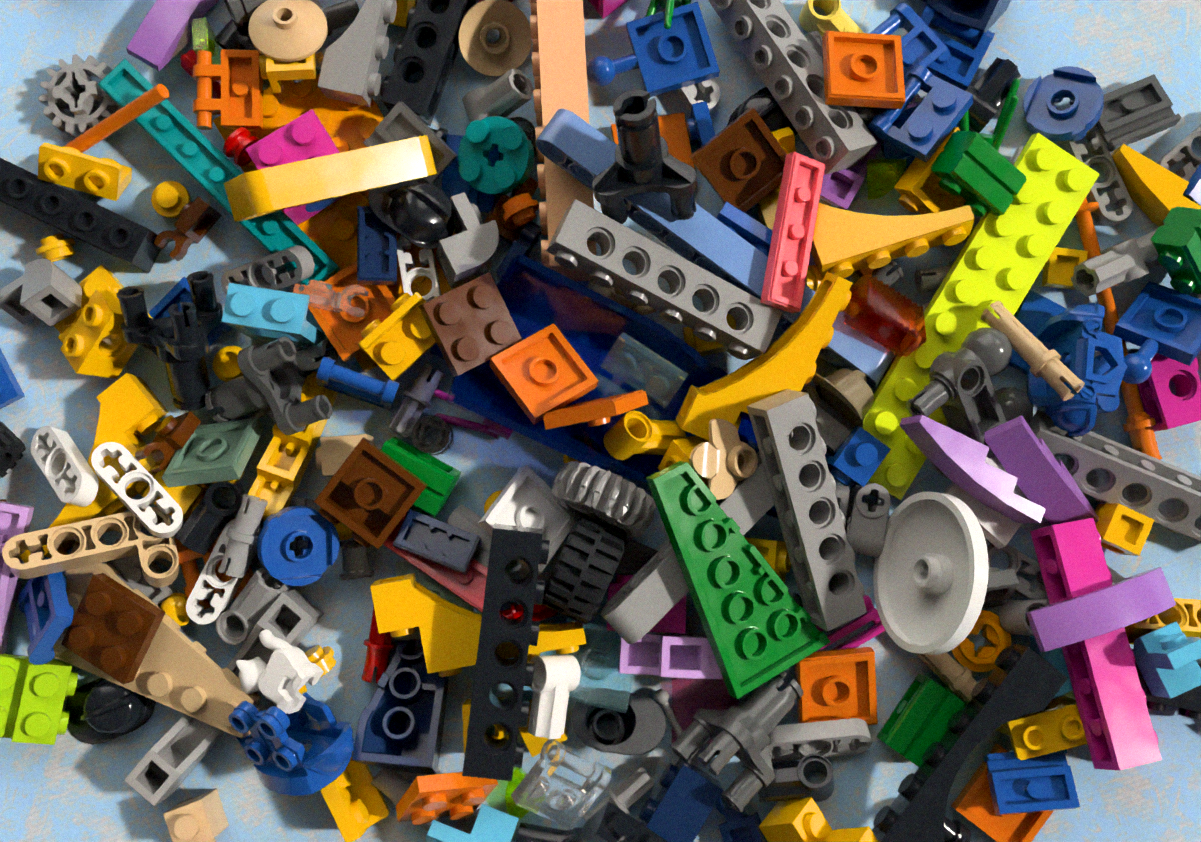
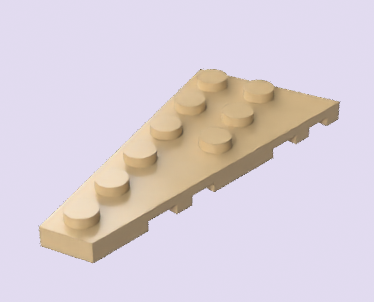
[53,542,261,739]

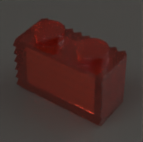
[843,273,927,357]

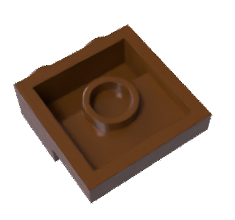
[314,437,428,549]

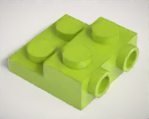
[0,654,78,745]

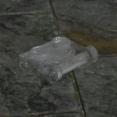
[511,739,611,830]

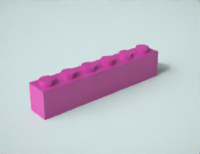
[1030,518,1162,771]

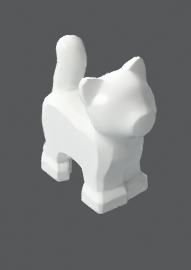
[236,629,324,714]

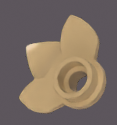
[689,419,758,500]

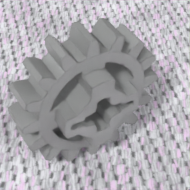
[38,54,121,137]

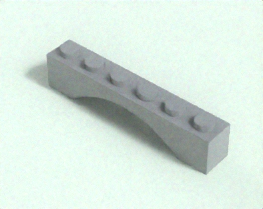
[317,0,397,107]
[124,589,324,806]

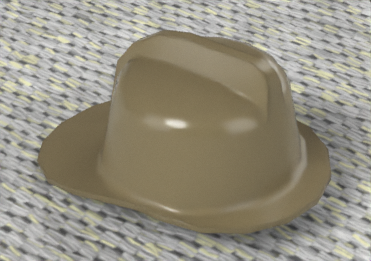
[812,368,875,429]

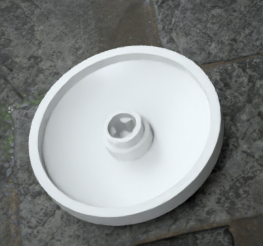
[873,491,989,655]

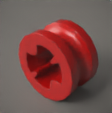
[223,127,260,167]

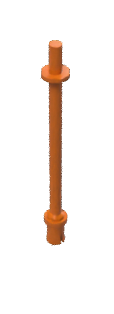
[1074,198,1162,460]

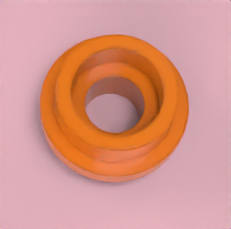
[502,193,539,226]

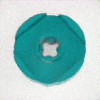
[458,116,534,195]

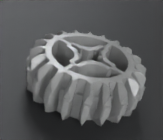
[551,461,656,538]

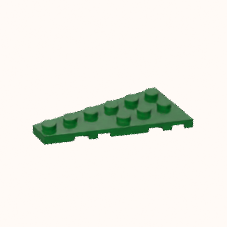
[646,461,831,699]

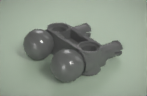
[906,328,1033,479]

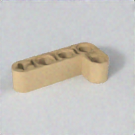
[2,507,179,587]

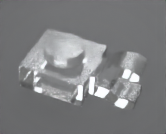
[293,280,369,317]

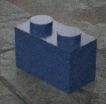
[638,758,724,842]

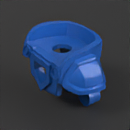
[1027,303,1128,437]
[228,693,354,796]

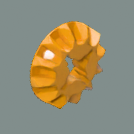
[951,610,1011,672]

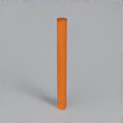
[63,84,169,153]

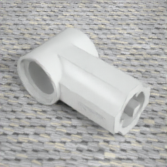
[528,655,580,739]

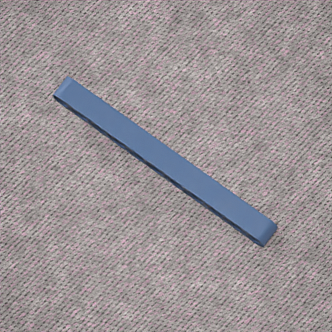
[536,109,894,389]

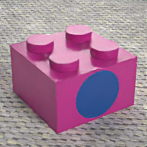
[246,109,347,225]

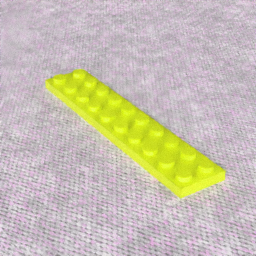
[852,133,1100,500]

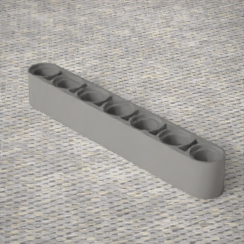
[601,430,803,644]

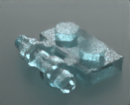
[595,332,688,420]

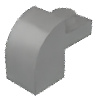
[435,192,499,289]
[0,258,82,327]

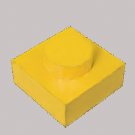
[1042,247,1088,290]

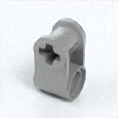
[845,482,890,558]

